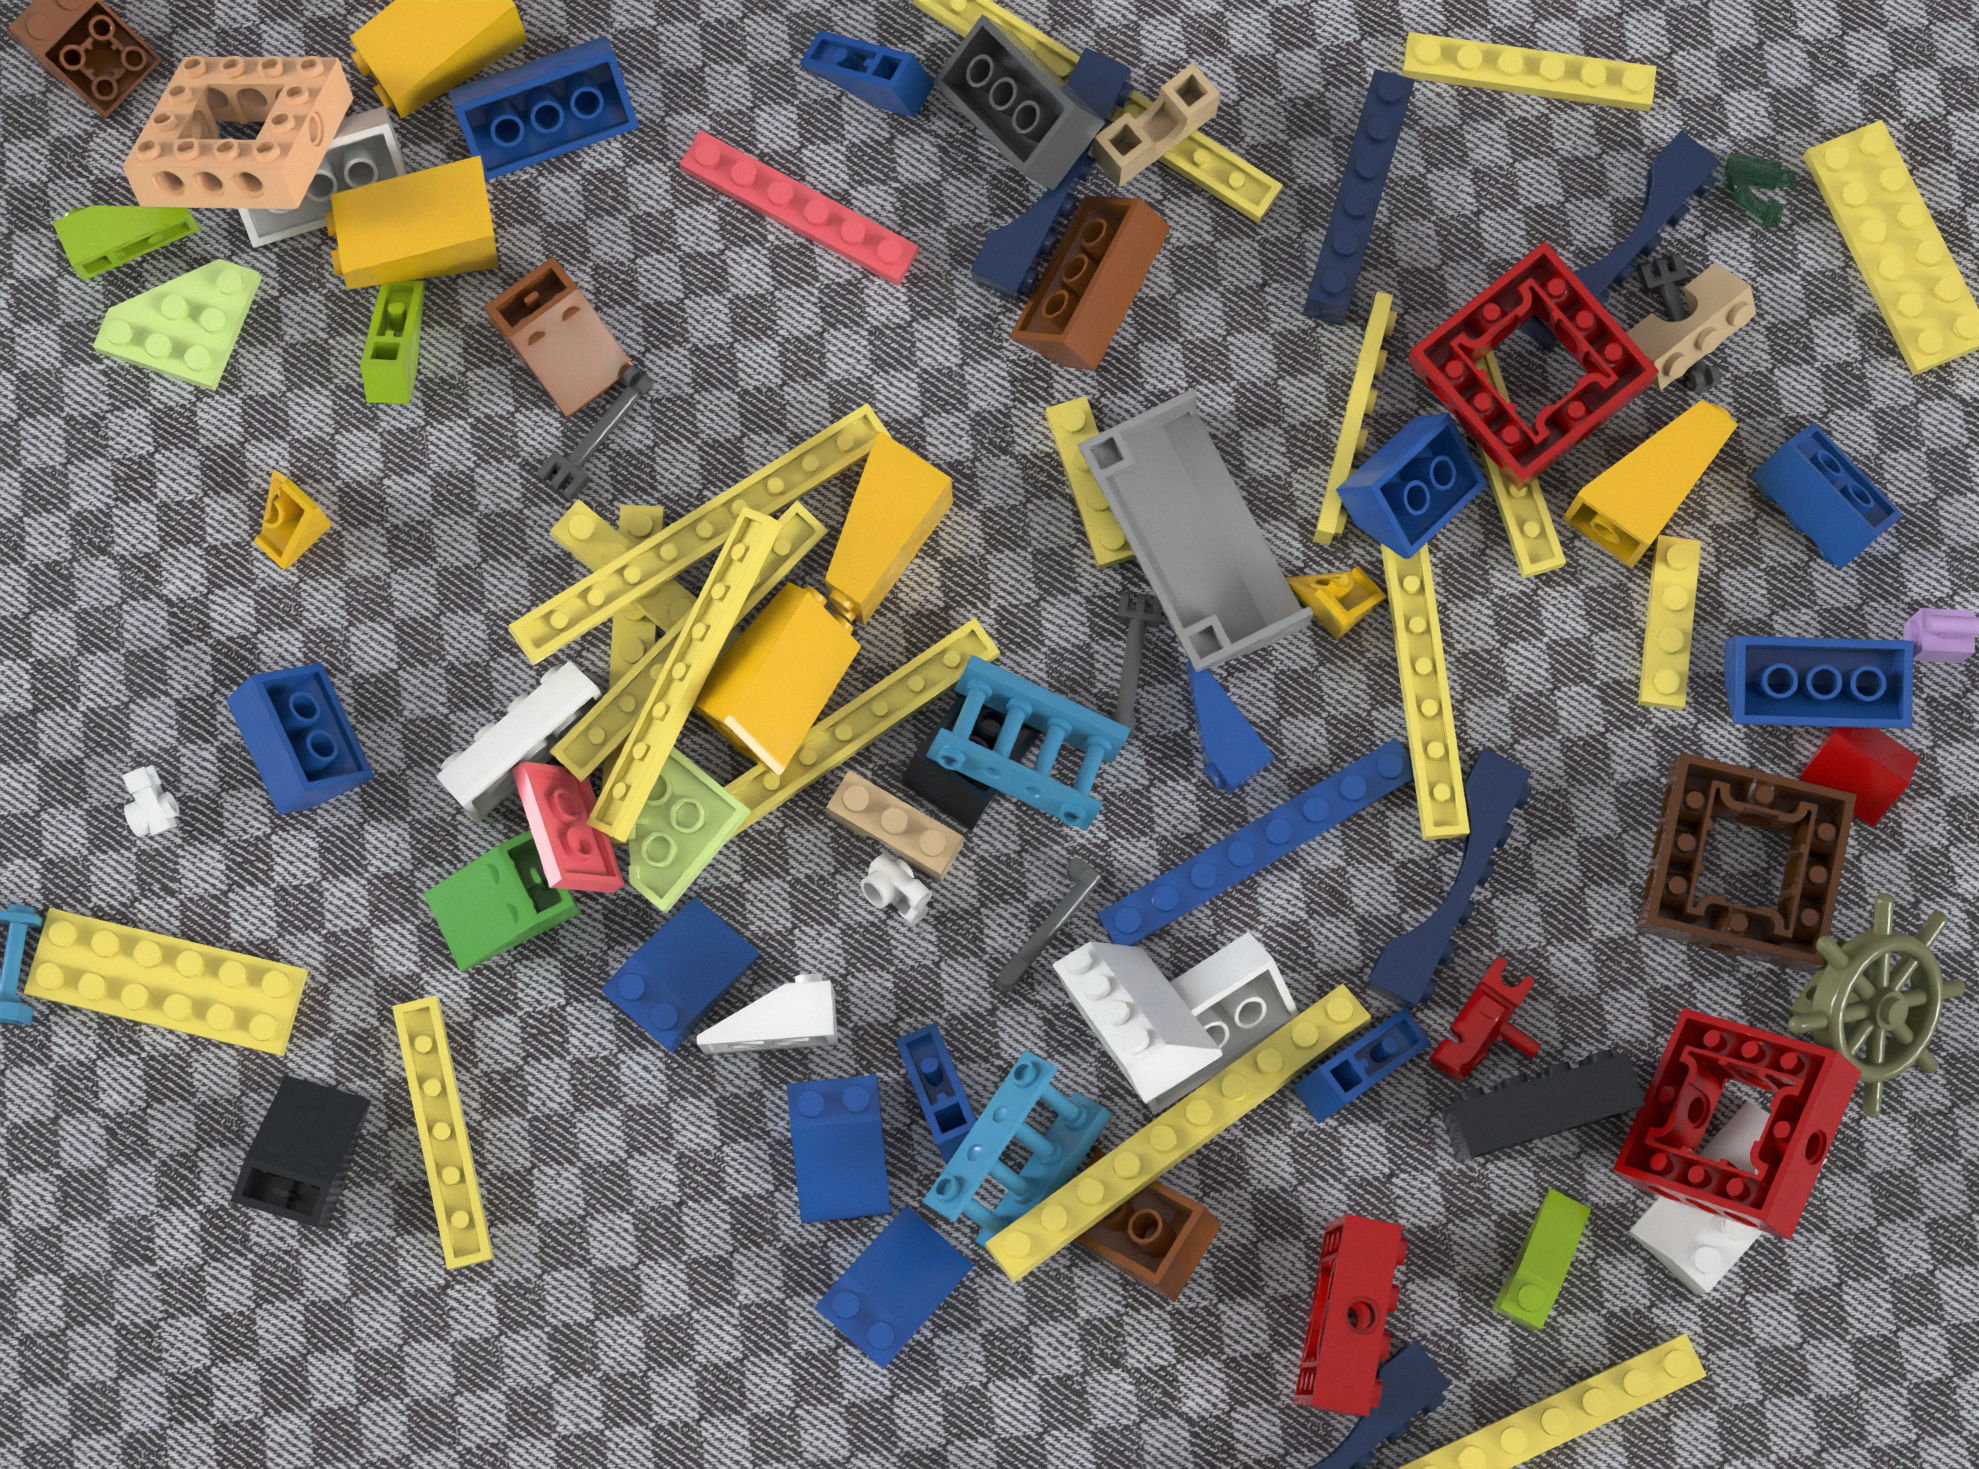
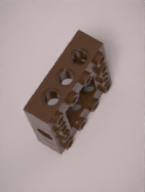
[1636,752,1857,973]

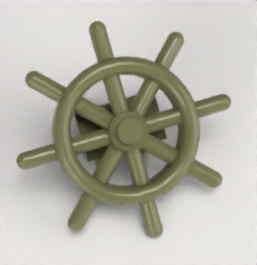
[1788,893,1965,1117]

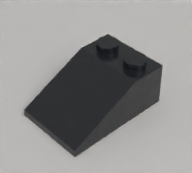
[900,694,1042,830]

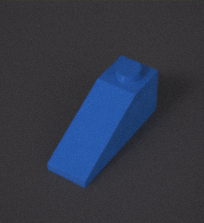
[799,30,935,118]
[1186,659,1274,795]
[1292,1007,1432,1124]
[895,1022,977,1165]

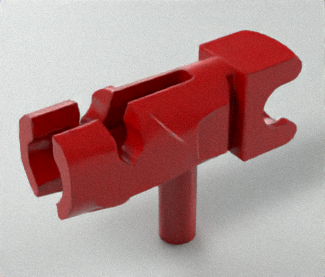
[1429,957,1541,1081]

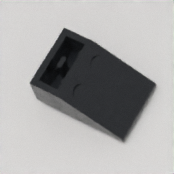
[230,1075,372,1230]

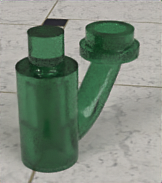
[1723,152,1796,230]

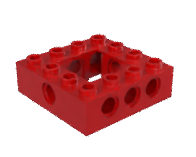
[1409,241,1659,492]
[1613,1008,1861,1240]
[1293,1214,1408,1416]

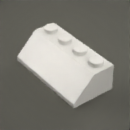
[238,106,408,248]
[436,661,603,823]
[1146,932,1300,1115]
[1052,941,1223,1103]
[1628,1101,1827,1295]

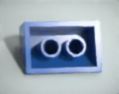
[1336,413,1488,559]
[1751,422,1903,570]
[226,663,375,815]

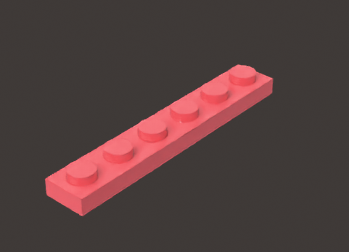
[679,130,919,286]

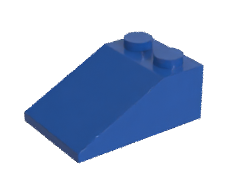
[601,897,761,1055]
[786,1075,891,1223]
[815,1205,974,1369]

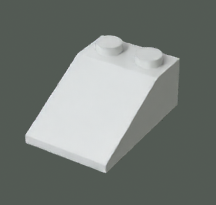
[697,974,838,1055]

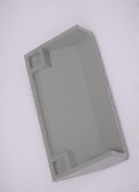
[1078,388,1314,673]

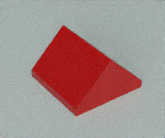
[1798,727,1920,828]

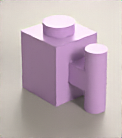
[1903,608,1979,663]

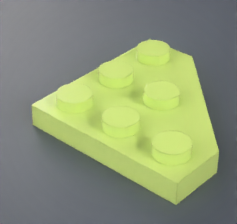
[93,259,262,391]
[627,746,752,914]

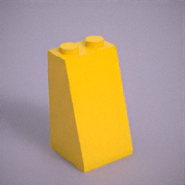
[350,0,528,119]
[325,156,499,289]
[1562,399,1738,568]
[825,431,953,625]
[693,582,861,776]

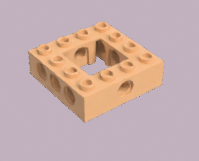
[122,56,353,209]

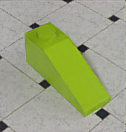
[52,205,200,281]
[360,280,425,404]
[1491,1188,1591,1331]

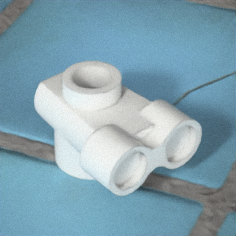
[122,765,179,837]
[861,854,932,926]

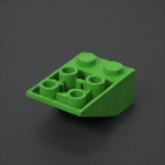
[424,829,581,973]

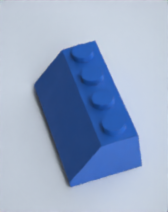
[448,35,640,181]
[1724,636,1914,729]

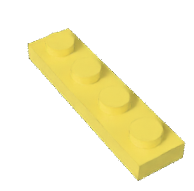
[1045,396,1136,570]
[1638,535,1701,711]

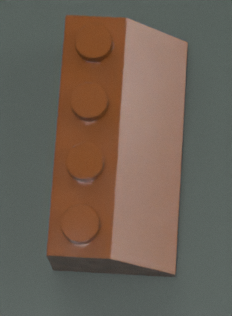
[1009,196,1171,371]

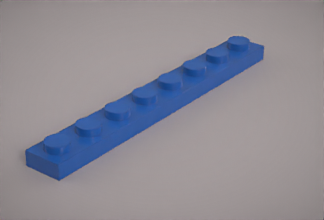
[1097,738,1414,946]

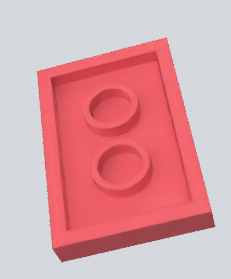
[512,761,625,893]

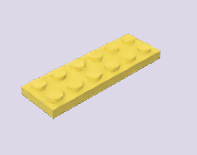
[1803,120,1979,376]
[24,908,308,1057]

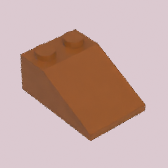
[1073,1149,1222,1303]

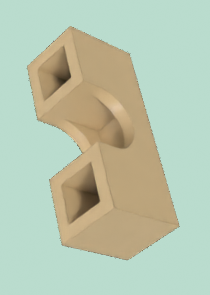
[1092,63,1221,188]
[1626,263,1756,390]
[826,770,964,882]

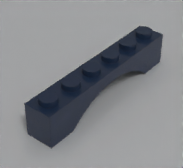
[970,47,1135,303]
[1302,69,1415,326]
[1519,130,1721,354]
[1364,748,1533,1011]
[1308,1341,1451,1469]

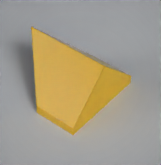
[254,469,333,570]
[1285,566,1387,641]

